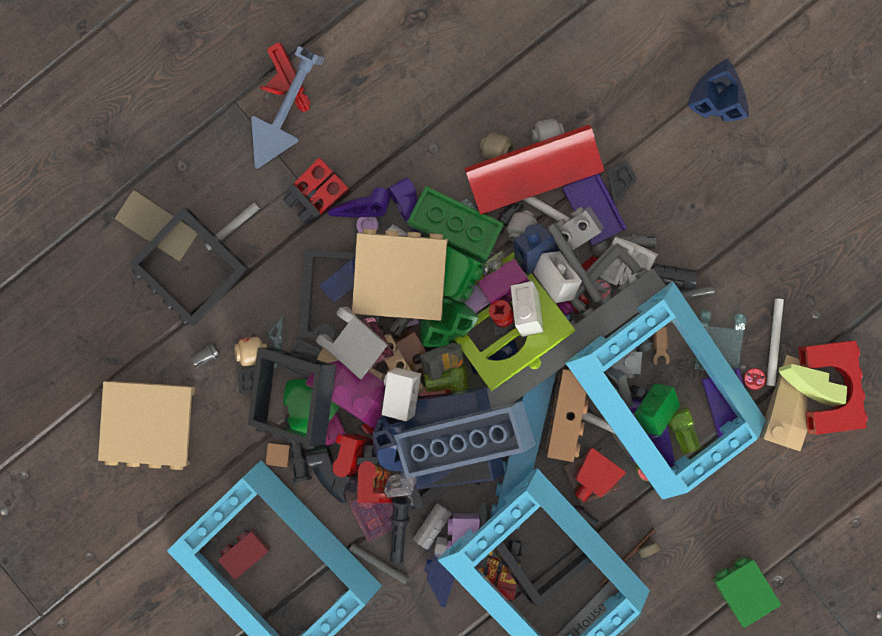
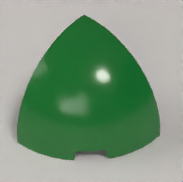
[420,295,479,347]
[283,379,340,433]

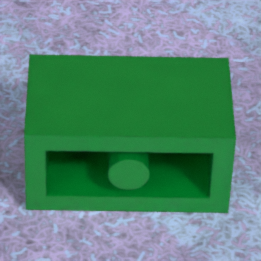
[634,383,680,436]

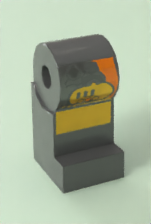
[420,343,464,380]

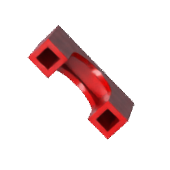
[798,341,868,435]

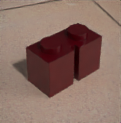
[218,529,271,580]

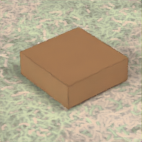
[266,442,290,467]

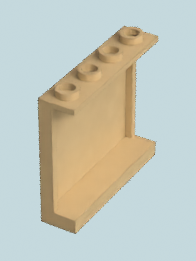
[352,229,448,321]
[98,381,195,470]

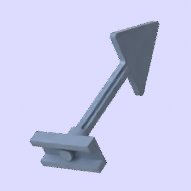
[251,46,325,169]

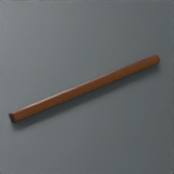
[599,529,656,587]

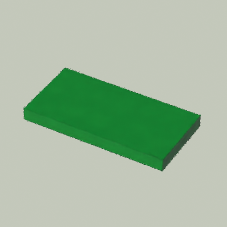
[406,186,504,263]

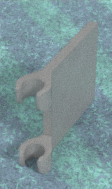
[316,306,388,379]

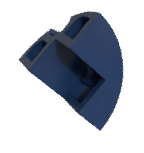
[688,59,749,121]
[373,415,407,471]

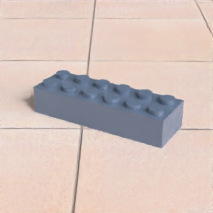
[394,401,536,479]

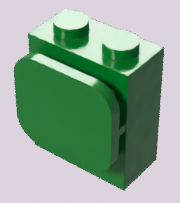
[443,244,485,303]
[712,556,781,628]

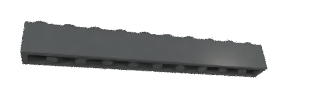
[480,268,666,408]

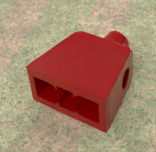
[574,446,626,502]

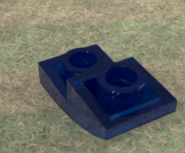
[320,255,356,302]

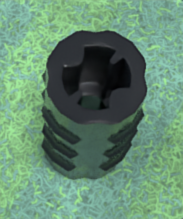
[652,264,697,289]

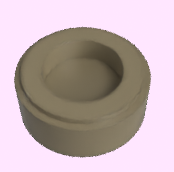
[638,542,661,558]

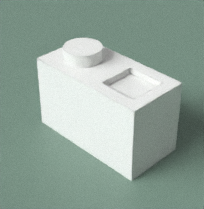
[533,251,582,303]
[511,281,544,337]
[382,367,421,421]

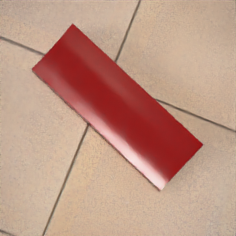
[465,124,605,215]

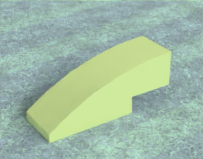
[779,364,847,407]

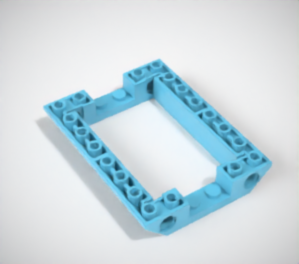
[565,282,766,499]
[167,460,382,636]
[437,468,650,636]

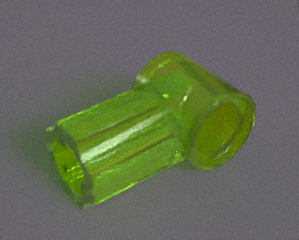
[424,365,469,392]
[669,407,701,455]

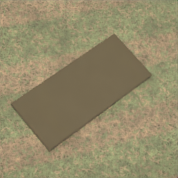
[114,190,198,262]

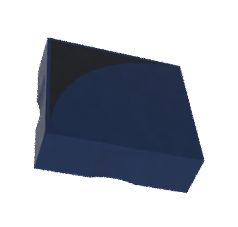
[406,387,505,489]

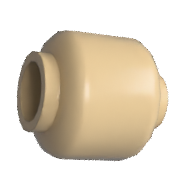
[234,337,267,366]

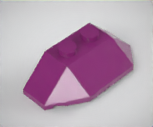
[305,360,386,429]

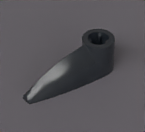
[306,444,347,503]

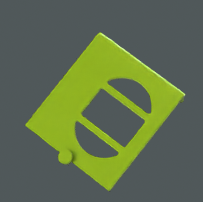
[455,252,576,391]

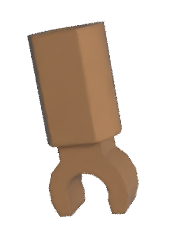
[652,327,670,365]

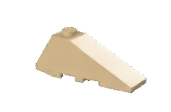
[759,355,808,451]

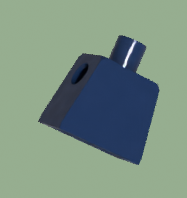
[514,223,560,276]

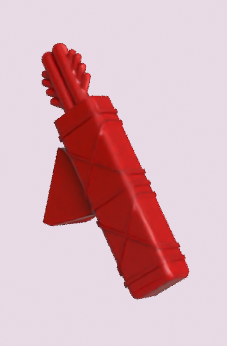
[260,43,310,112]

